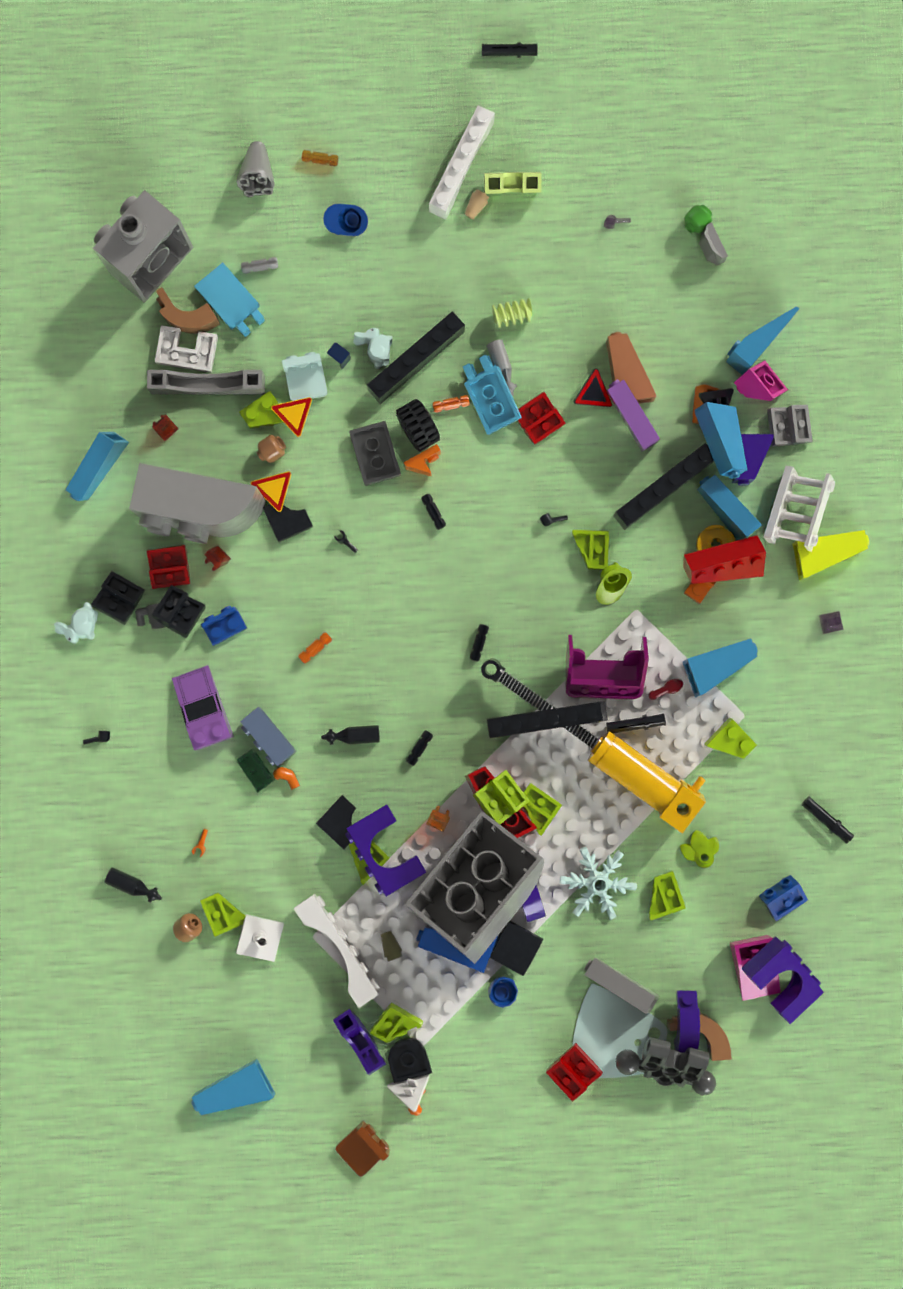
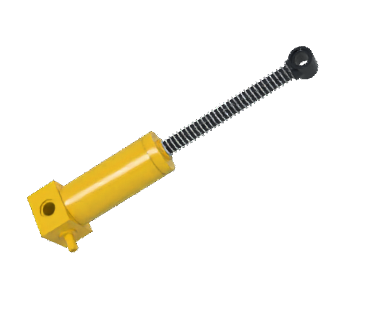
[481,658,706,833]

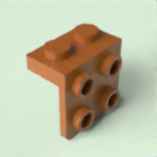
[336,1121,390,1177]

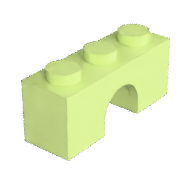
[484,172,541,194]

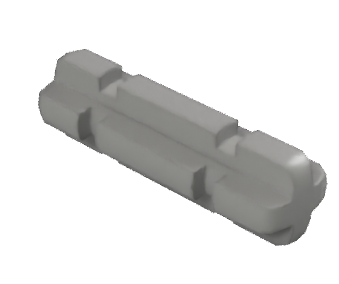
[241,257,278,274]

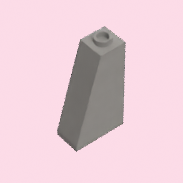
[584,958,660,1014]

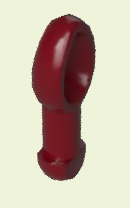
[648,679,684,700]

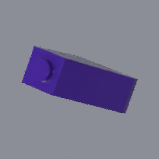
[732,434,774,486]

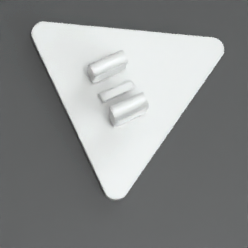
[387,1074,430,1112]

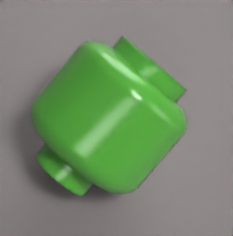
[684,205,712,234]

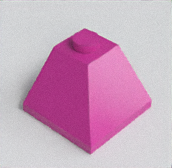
[734,361,788,401]

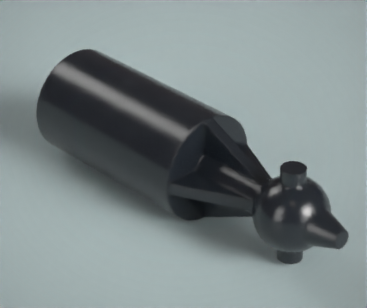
[321,725,380,745]
[104,867,162,903]

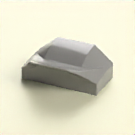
[699,223,728,265]

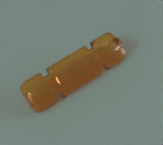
[302,150,339,167]

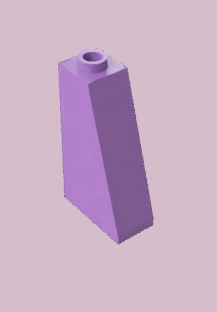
[607,380,660,452]

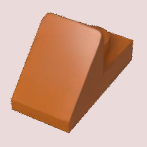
[404,444,441,476]
[684,582,716,604]

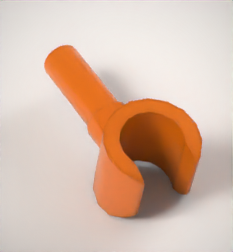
[192,829,208,857]

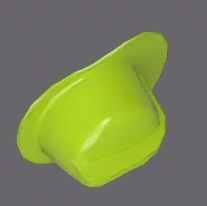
[596,562,632,605]

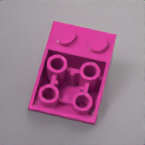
[730,935,781,1001]

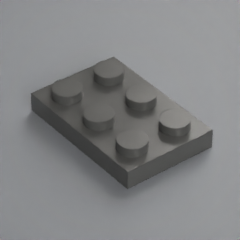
[349,421,401,486]

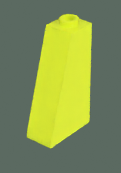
[792,530,869,580]

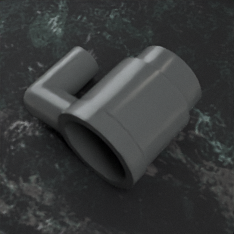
[135,604,166,629]

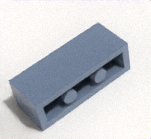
[240,707,297,766]

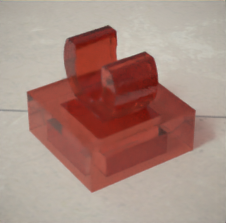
[152,414,178,441]
[205,546,231,571]

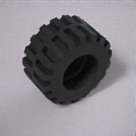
[396,399,440,452]

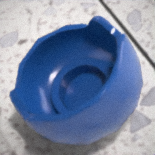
[488,977,518,1008]

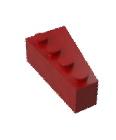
[683,535,766,584]
[465,766,537,838]

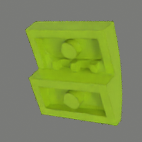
[472,770,529,824]

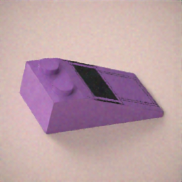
[172,665,234,750]

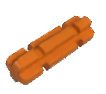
[432,395,470,413]
[298,632,332,664]

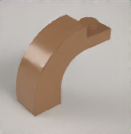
[156,287,220,334]
[667,1013,732,1061]

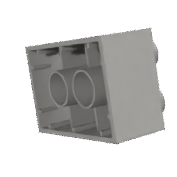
[129,463,266,544]
[405,811,544,964]

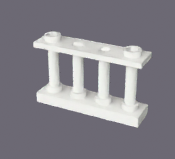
[764,466,835,552]

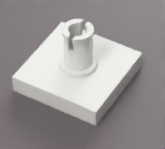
[236,914,284,962]

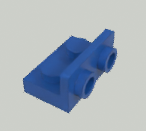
[200,606,247,646]
[759,875,808,921]

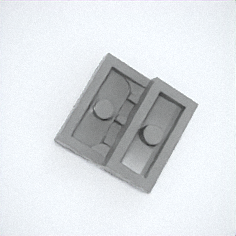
[767,405,813,447]

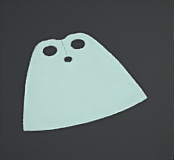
[572,983,668,1078]

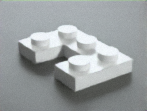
[155,325,218,373]

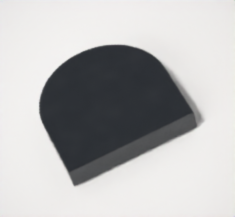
[388,1038,432,1084]

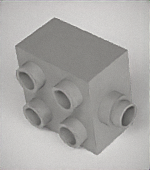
[93,190,194,303]

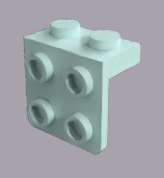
[282,352,327,401]

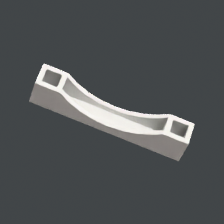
[429,105,495,220]
[293,894,380,1008]

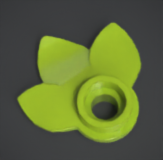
[680,830,719,868]

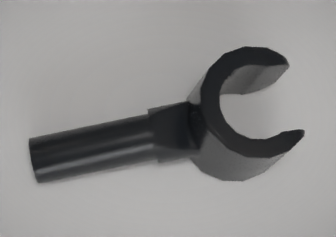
[540,513,568,526]
[334,530,358,553]
[83,731,110,745]

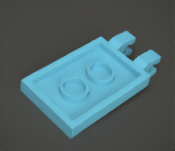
[194,262,265,337]
[463,355,522,435]

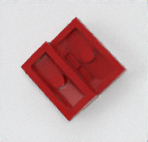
[517,392,566,445]
[147,545,190,589]
[546,1043,603,1102]

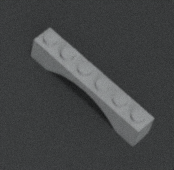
[147,370,265,395]

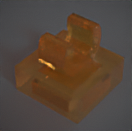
[426,806,450,832]

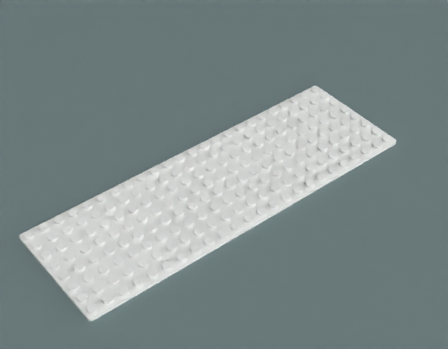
[313,610,744,1046]

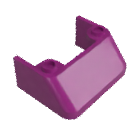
[565,635,649,699]

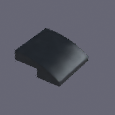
[91,571,145,625]
[152,585,206,638]
[490,921,543,976]

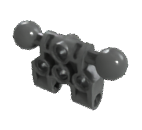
[615,1037,716,1096]

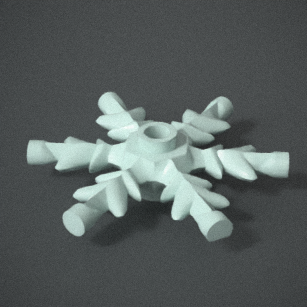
[559,847,637,920]

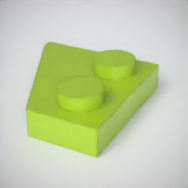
[704,718,757,759]
[523,783,562,836]
[349,840,390,885]
[649,871,686,920]
[370,1002,423,1043]

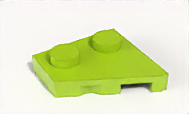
[239,391,284,429]
[572,530,609,570]
[200,893,245,937]

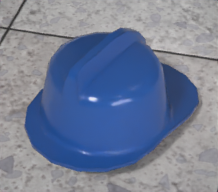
[323,204,368,236]

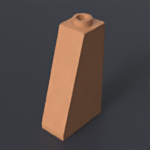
[606,332,656,404]

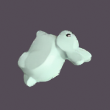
[353,328,393,369]
[54,602,98,644]

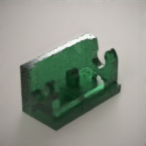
[237,749,276,793]

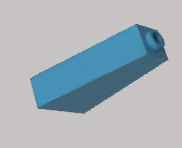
[694,402,747,479]
[66,432,129,501]
[697,475,762,540]
[683,638,758,698]
[191,1059,276,1115]

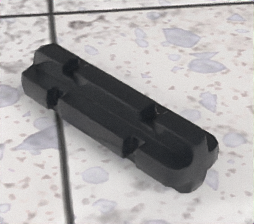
[421,494,446,530]
[470,624,489,662]
[406,730,433,766]

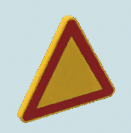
[271,397,312,437]
[251,471,292,512]

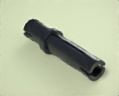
[482,42,538,58]
[606,713,666,733]
[801,796,854,844]

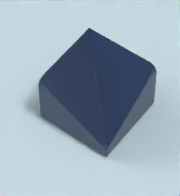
[327,342,351,369]

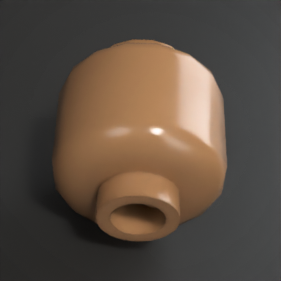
[257,435,286,463]
[173,913,202,942]

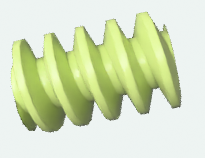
[492,298,532,328]

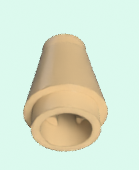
[464,189,489,220]

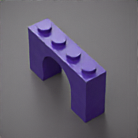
[345,804,427,897]
[741,936,824,1024]

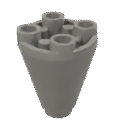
[237,141,274,197]

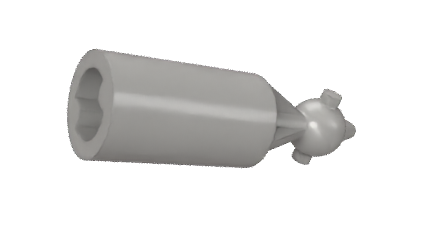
[487,340,517,396]

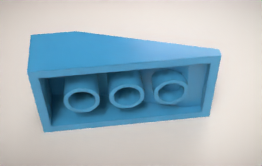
[726,306,799,375]

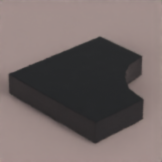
[263,504,313,542]
[316,795,356,849]

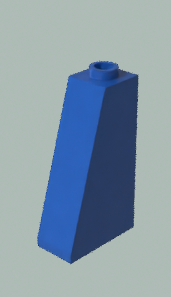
[415,926,498,973]

